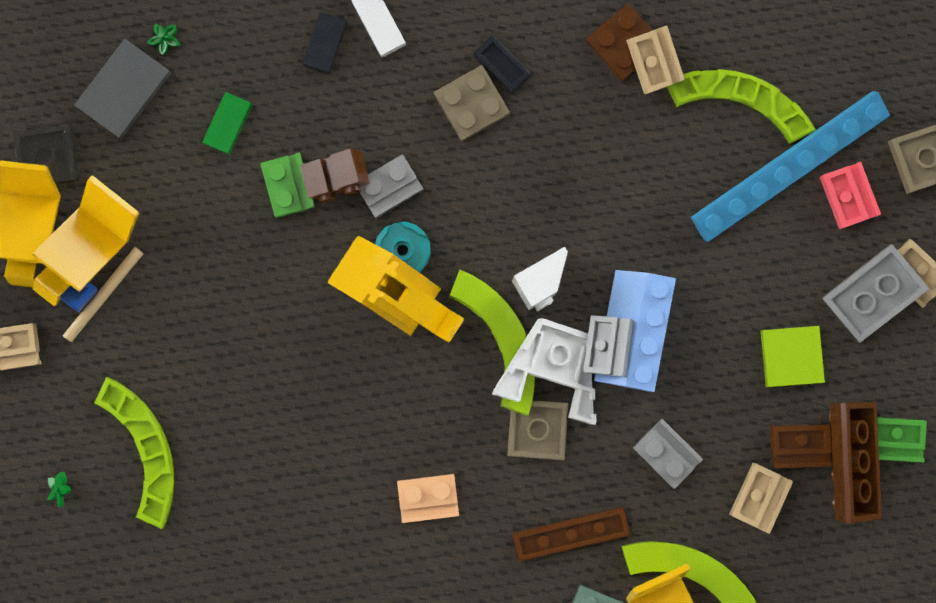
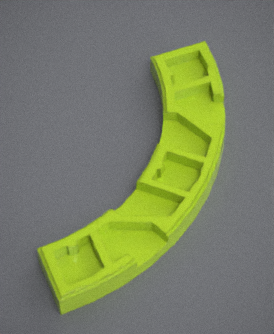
[667,69,816,144]
[449,270,535,416]
[94,377,174,529]
[621,541,756,603]

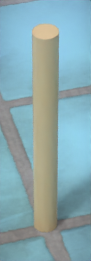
[63,247,144,342]

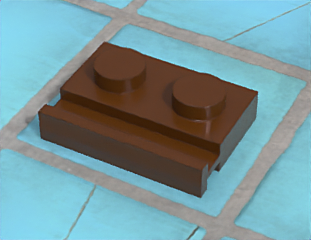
[770,424,832,468]

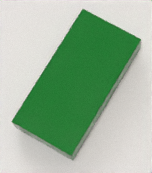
[202,92,252,155]

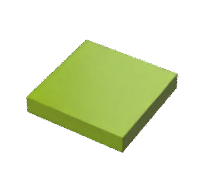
[761,326,825,387]

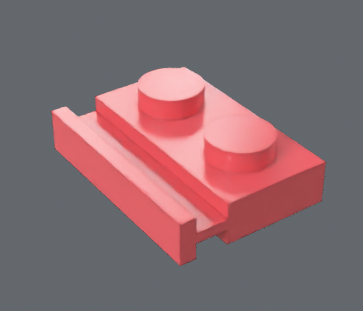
[820,162,881,229]

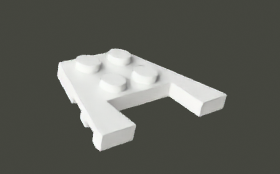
[492,318,597,425]

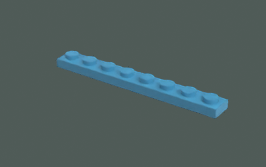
[691,91,890,242]

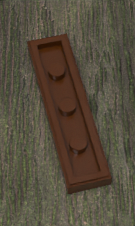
[512,507,631,562]

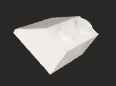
[512,247,568,312]

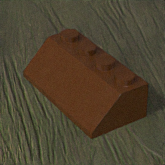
[829,402,882,523]

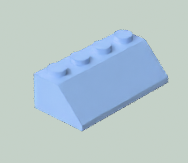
[594,270,676,392]

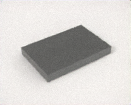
[74,39,171,139]

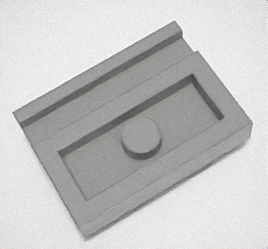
[360,154,424,218]
[583,315,634,377]
[633,419,703,489]

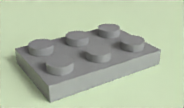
[822,244,930,343]

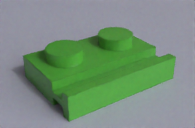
[260,152,315,218]
[877,417,927,462]

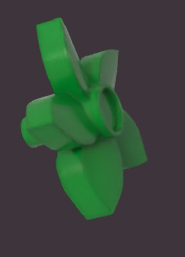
[147,24,181,56]
[47,472,71,507]

